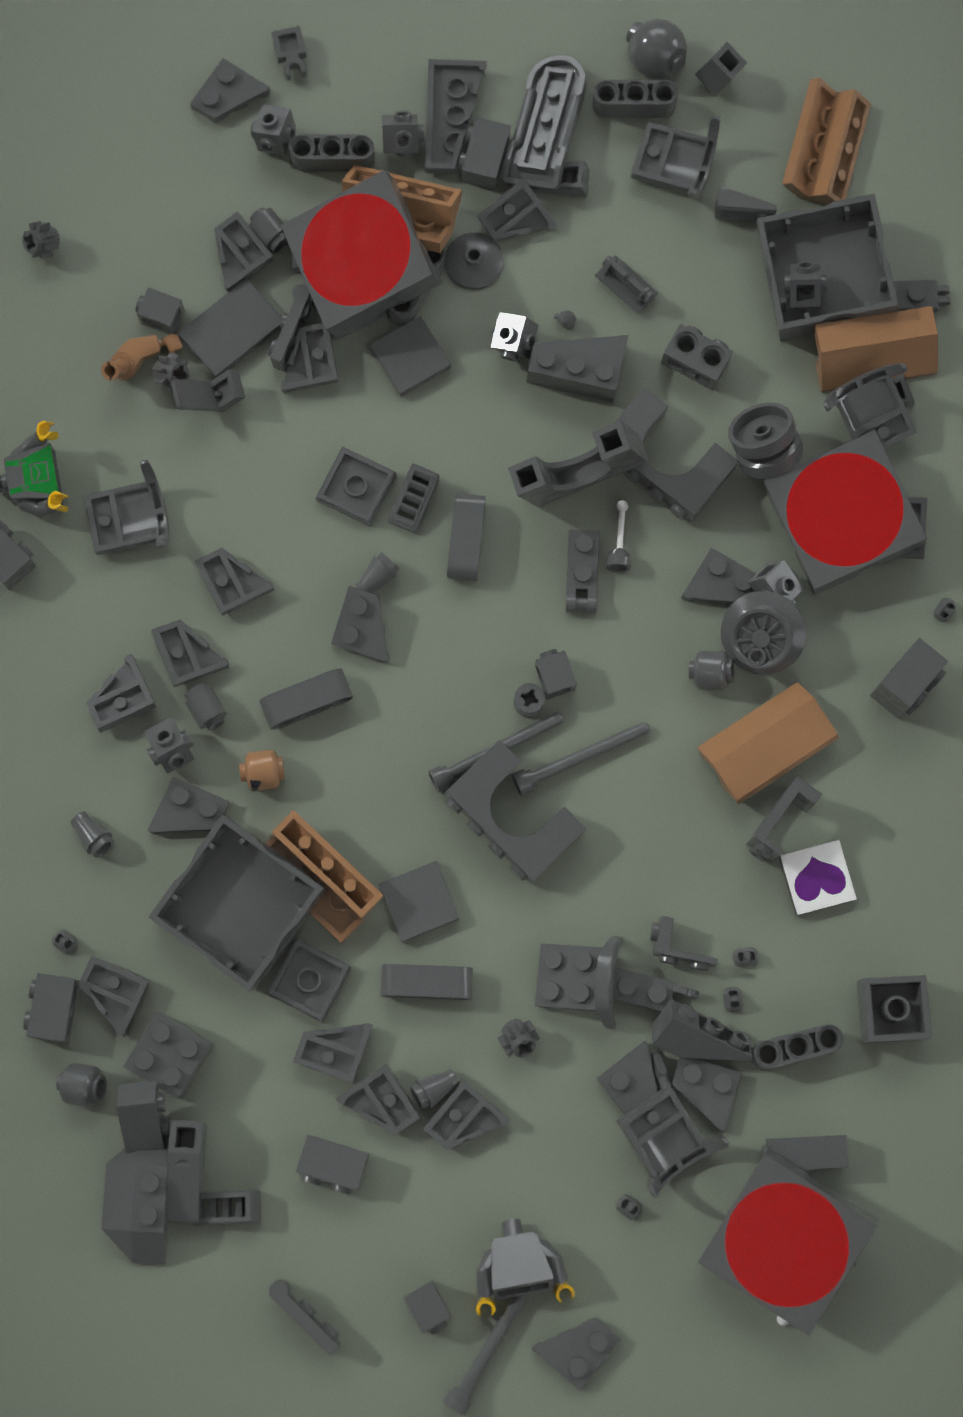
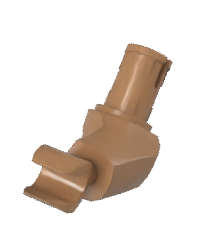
[101,334,183,380]

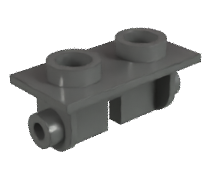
[595,255,658,314]

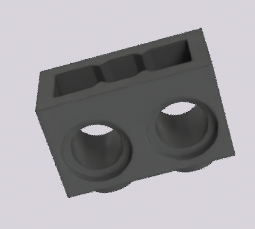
[661,323,733,390]

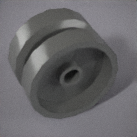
[728,402,803,479]

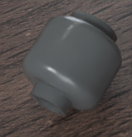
[689,651,735,690]
[56,1063,107,1107]

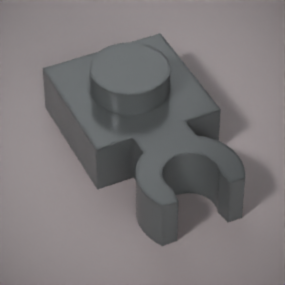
[271,26,307,81]

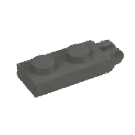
[893,280,951,312]

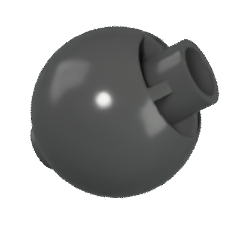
[626,19,687,79]

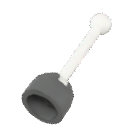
[606,500,631,572]

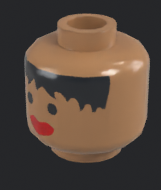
[239,750,285,791]

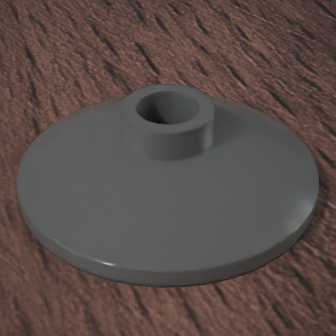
[445,233,503,289]

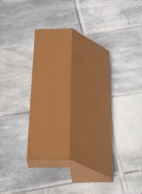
[782,78,871,205]
[342,165,462,253]
[813,306,938,392]
[697,682,839,805]
[265,810,384,944]

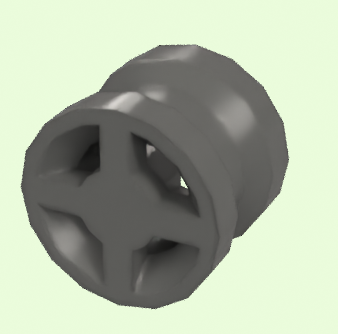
[514,683,545,718]

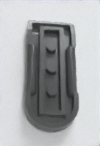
[502,55,587,190]

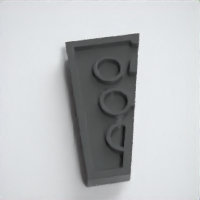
[425,59,487,174]

